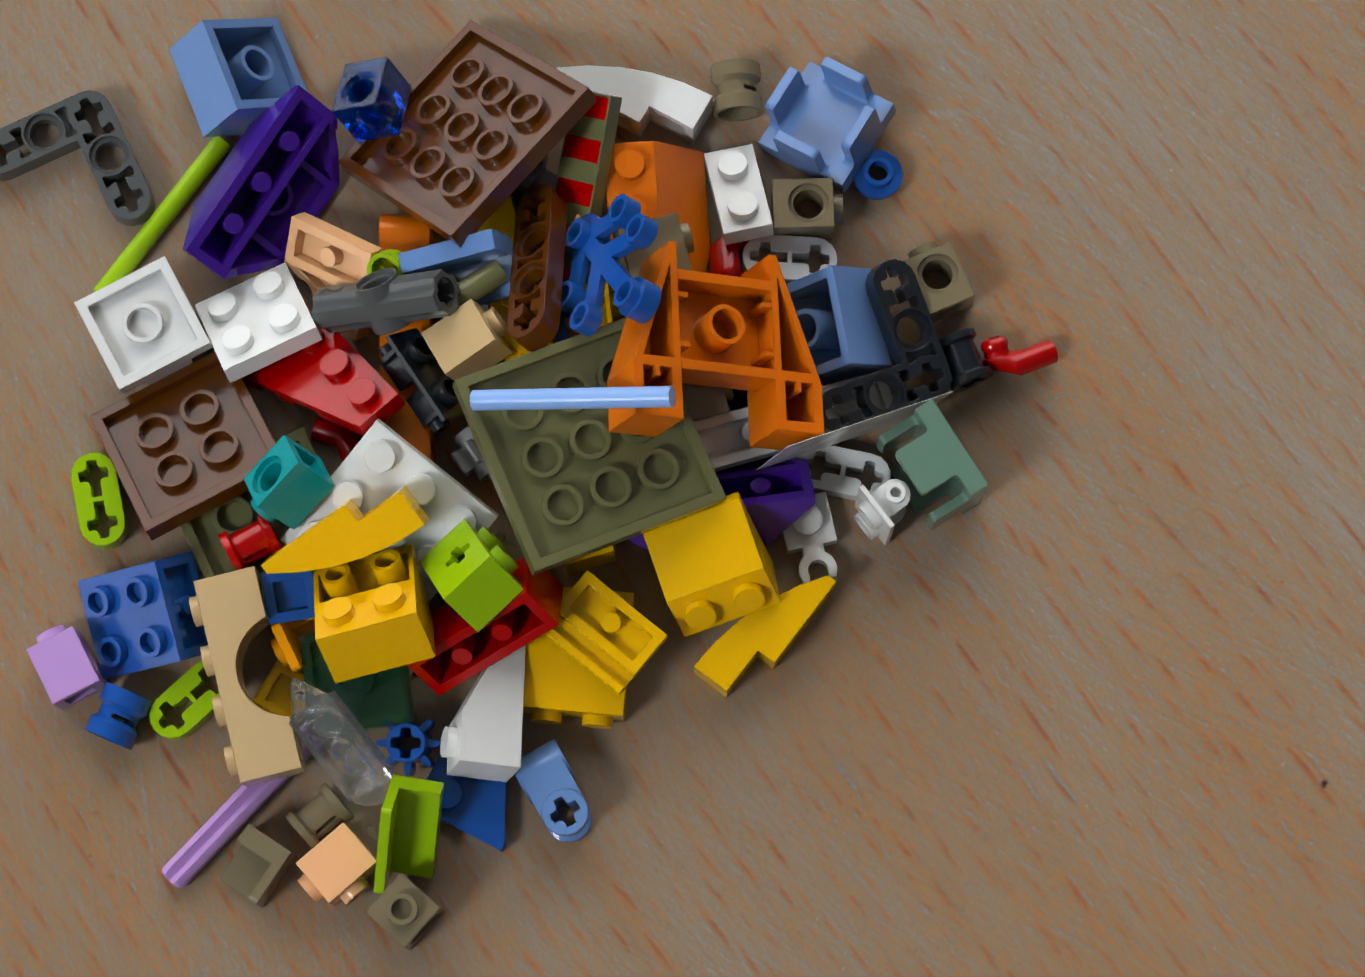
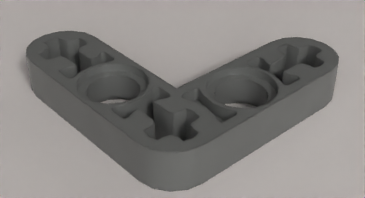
[0,90,155,226]

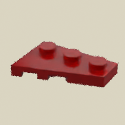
[242,316,405,436]

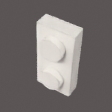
[704,144,774,245]

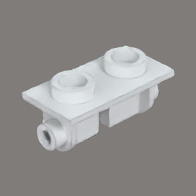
[854,479,911,546]

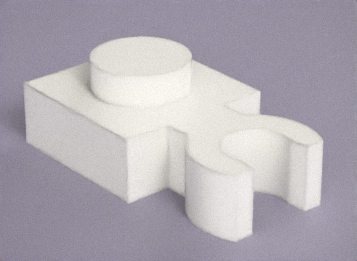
[782,491,837,584]

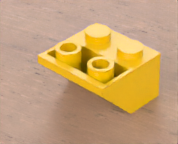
[313,544,436,684]

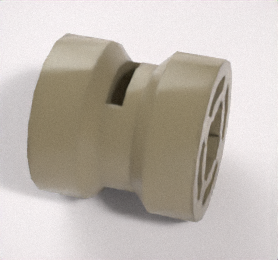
[711,58,763,121]

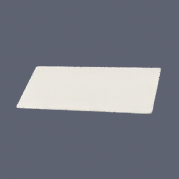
[757,391,953,470]

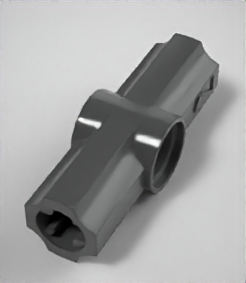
[311,268,460,335]

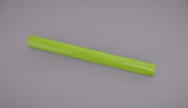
[93,136,231,292]

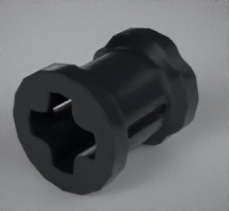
[939,328,994,392]

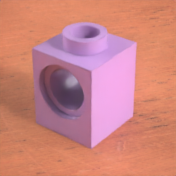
[26,625,106,710]

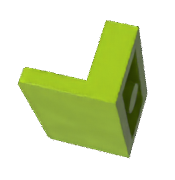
[374,774,444,894]

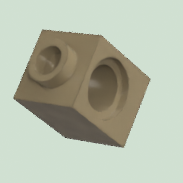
[771,178,843,240]
[904,241,975,323]
[366,873,445,950]

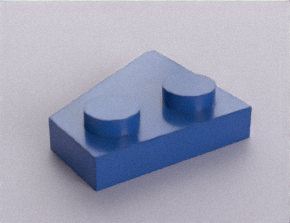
[427,754,507,852]

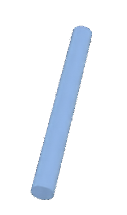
[470,386,676,411]

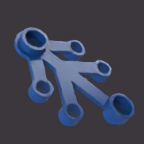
[561,194,661,337]

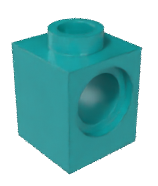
[244,435,335,530]

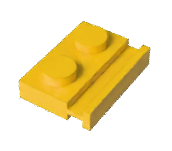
[545,570,668,696]

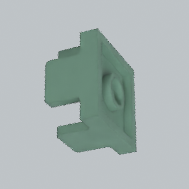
[876,399,989,530]

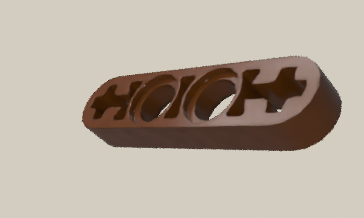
[507,184,567,352]

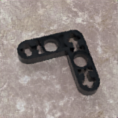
[822,259,952,434]

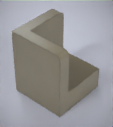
[221,824,297,908]

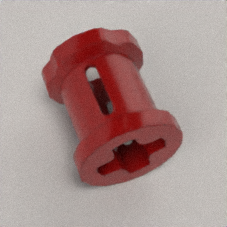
[218,515,283,571]

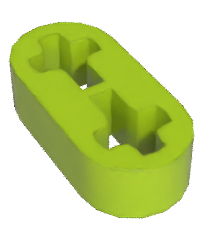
[71,453,129,550]
[149,660,220,741]

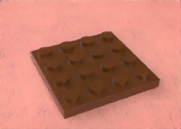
[339,20,598,248]

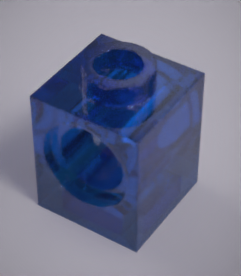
[332,57,412,141]

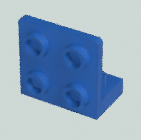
[78,551,208,679]

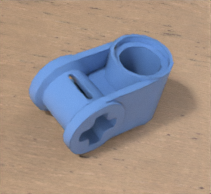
[515,739,592,843]

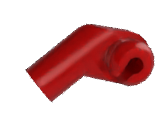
[709,235,749,277]
[981,335,1058,376]

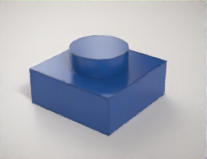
[260,570,315,625]

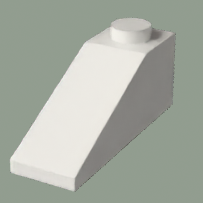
[440,645,526,782]

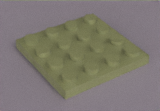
[452,318,726,576]

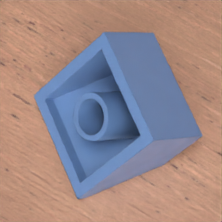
[169,18,307,137]
[786,265,891,385]

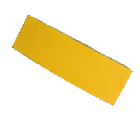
[261,486,429,574]
[694,575,836,697]

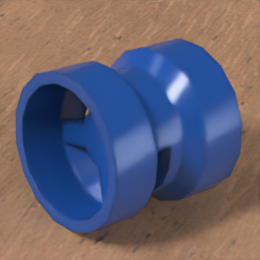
[84,682,153,750]

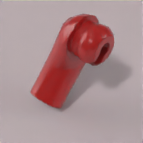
[311,416,363,461]

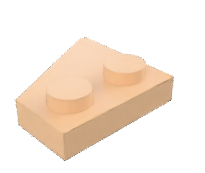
[284,212,383,340]

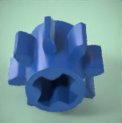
[376,711,441,776]

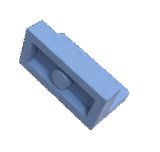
[398,229,513,306]

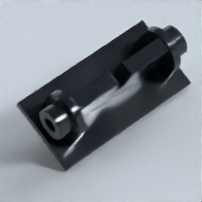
[378,328,464,435]

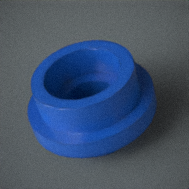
[853,150,903,200]

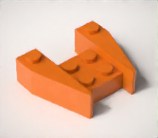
[607,241,824,450]

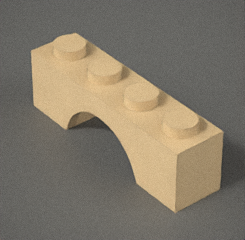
[189,566,308,787]

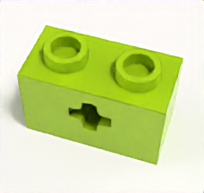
[419,519,524,632]

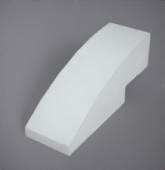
[557,65,713,144]

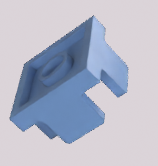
[758,56,896,193]

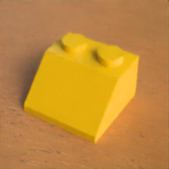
[643,492,781,637]

